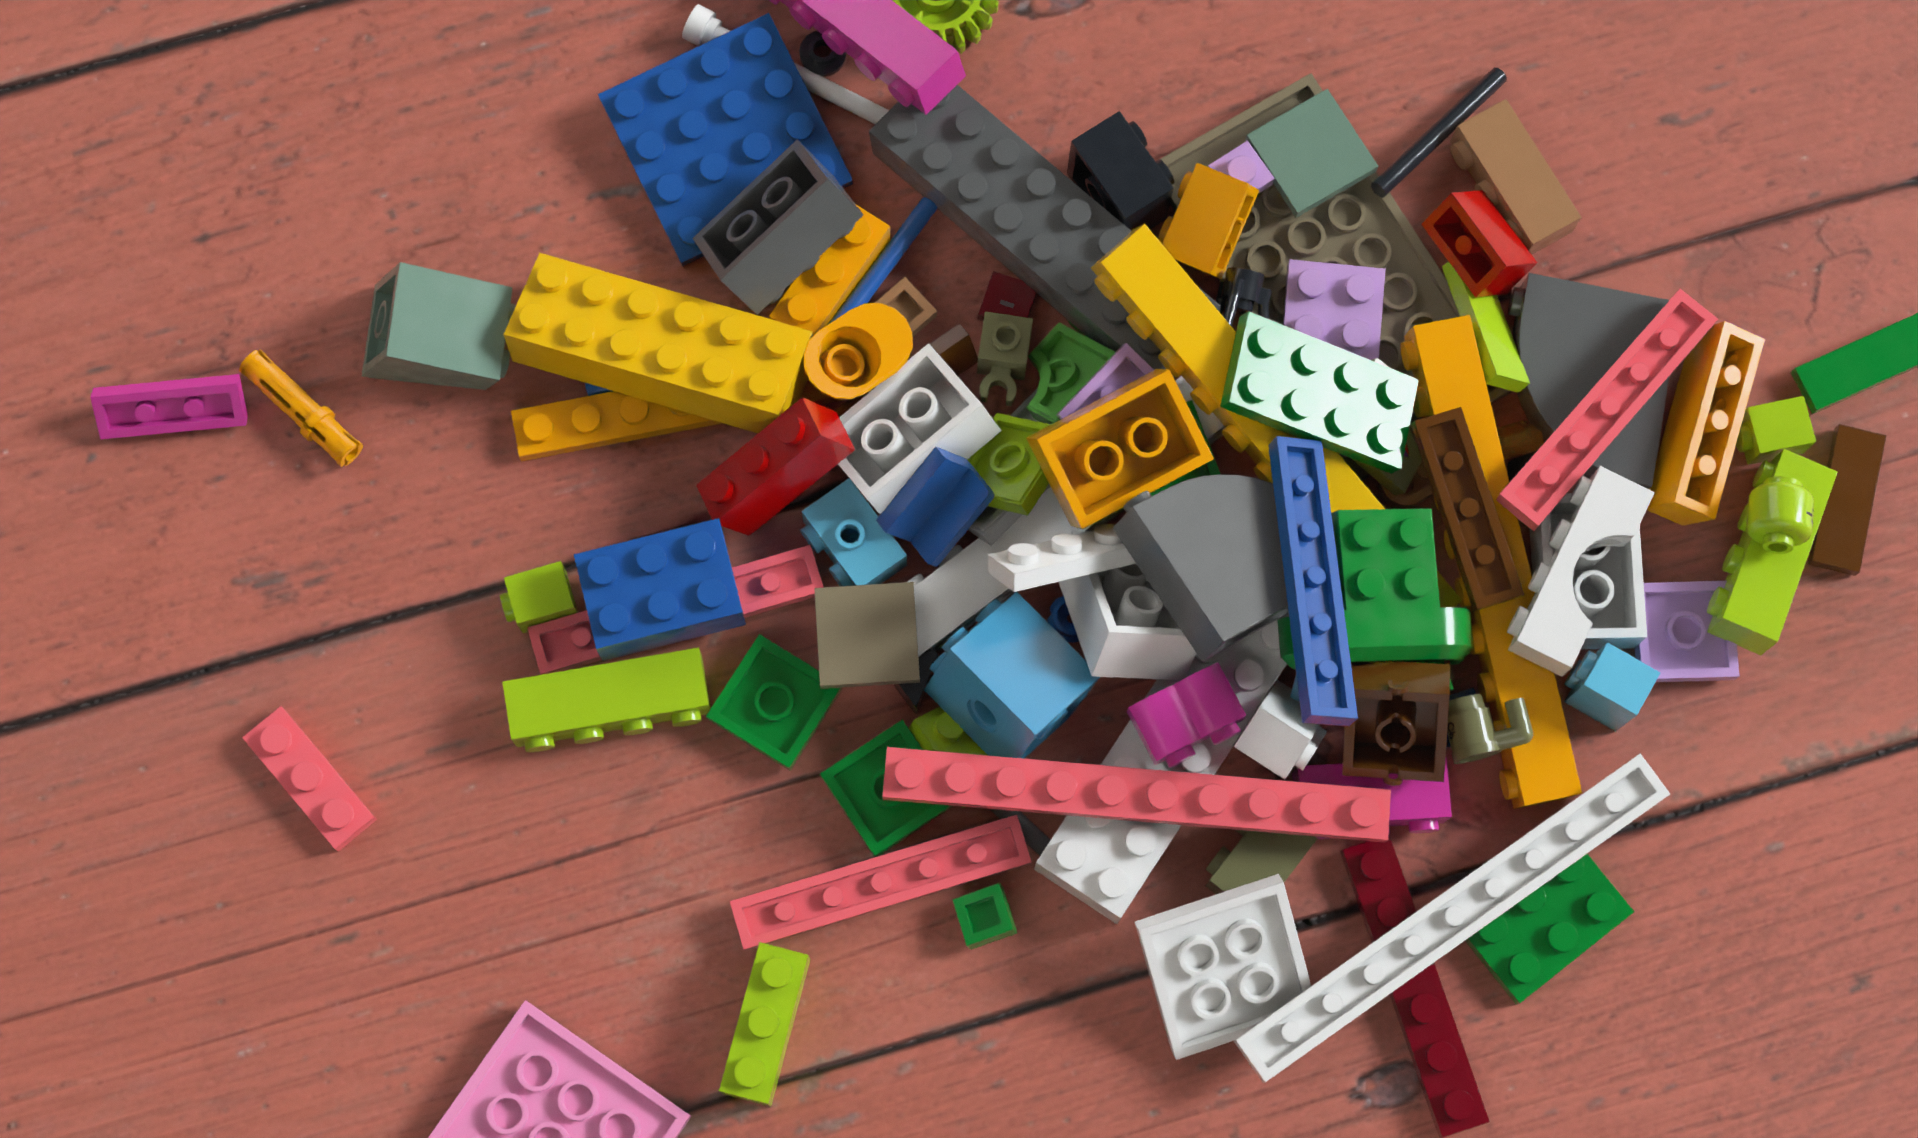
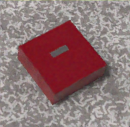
[978,271,1037,321]

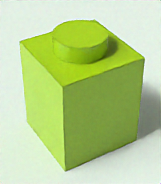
[1736,396,1816,465]
[500,561,578,633]

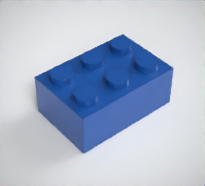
[574,518,746,661]

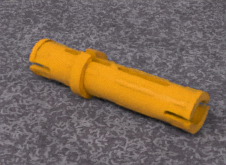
[239,349,363,467]

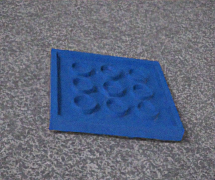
[598,13,853,266]

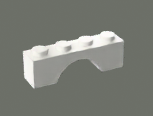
[1507,466,1655,677]

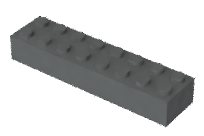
[869,85,1220,370]

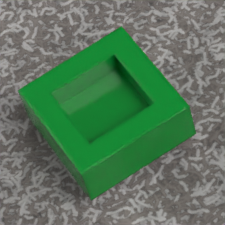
[953,883,1017,950]

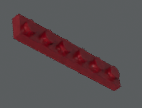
[1340,835,1490,1138]

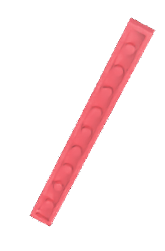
[882,747,1391,842]

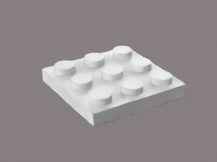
[1135,874,1311,1060]

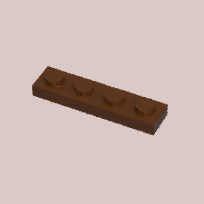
[1411,407,1525,612]

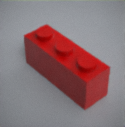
[696,397,855,536]

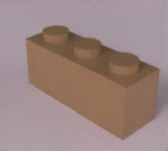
[1450,99,1582,254]

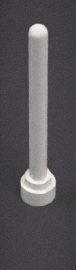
[682,4,889,124]

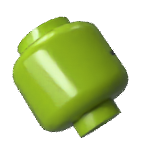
[1746,476,1815,554]

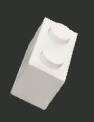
[1234,680,1327,780]

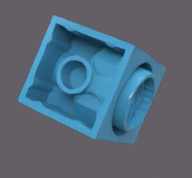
[924,592,1100,759]

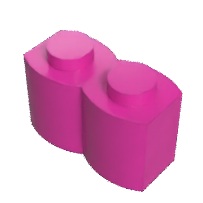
[1127,662,1247,768]

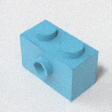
[800,478,907,586]
[1564,642,1660,732]

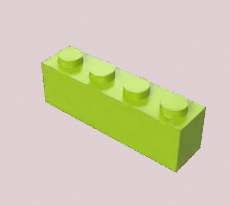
[1707,449,1838,655]
[502,647,711,752]

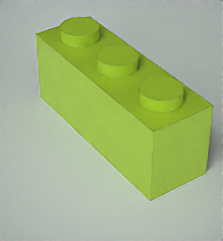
[719,942,810,1107]

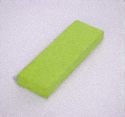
[1442,261,1530,393]

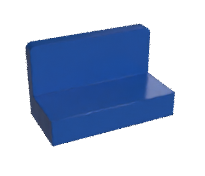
[876,447,995,567]

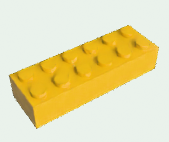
[503,252,813,433]

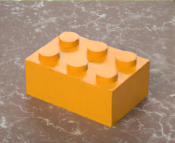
[1026,369,1214,529]

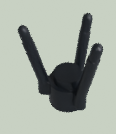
[1215,267,1272,326]

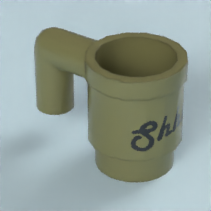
[1447,694,1533,764]

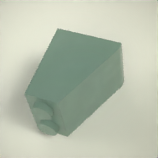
[361,262,516,390]

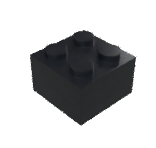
[1067,111,1175,231]

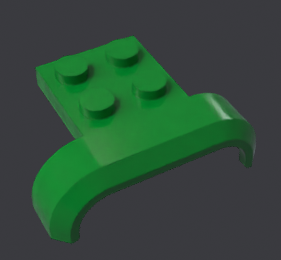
[1277,508,1474,669]

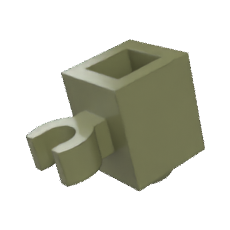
[977,312,1033,406]

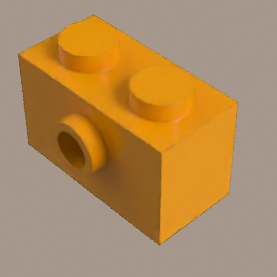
[1158,163,1259,279]

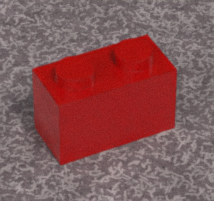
[1421,190,1538,298]

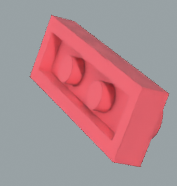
[242,706,377,852]

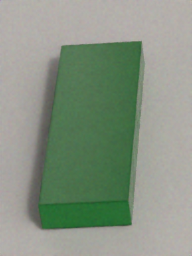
[1790,313,1918,415]

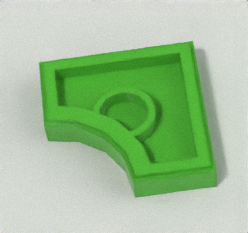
[1027,322,1115,424]

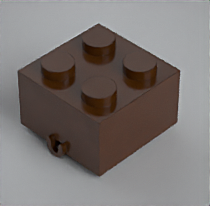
[1342,661,1450,786]

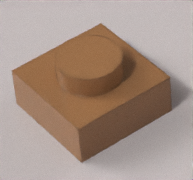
[875,277,937,337]

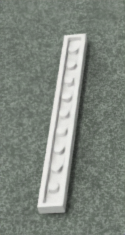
[1234,754,1670,1083]

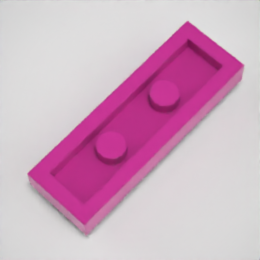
[90,374,248,439]

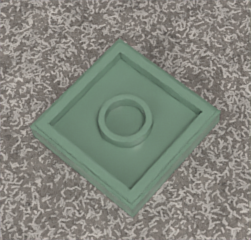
[1245,89,1379,218]

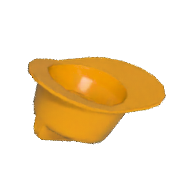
[803,303,913,399]

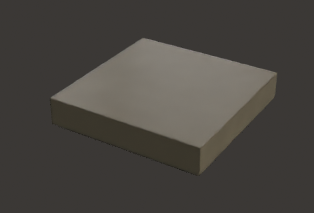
[814,582,920,689]

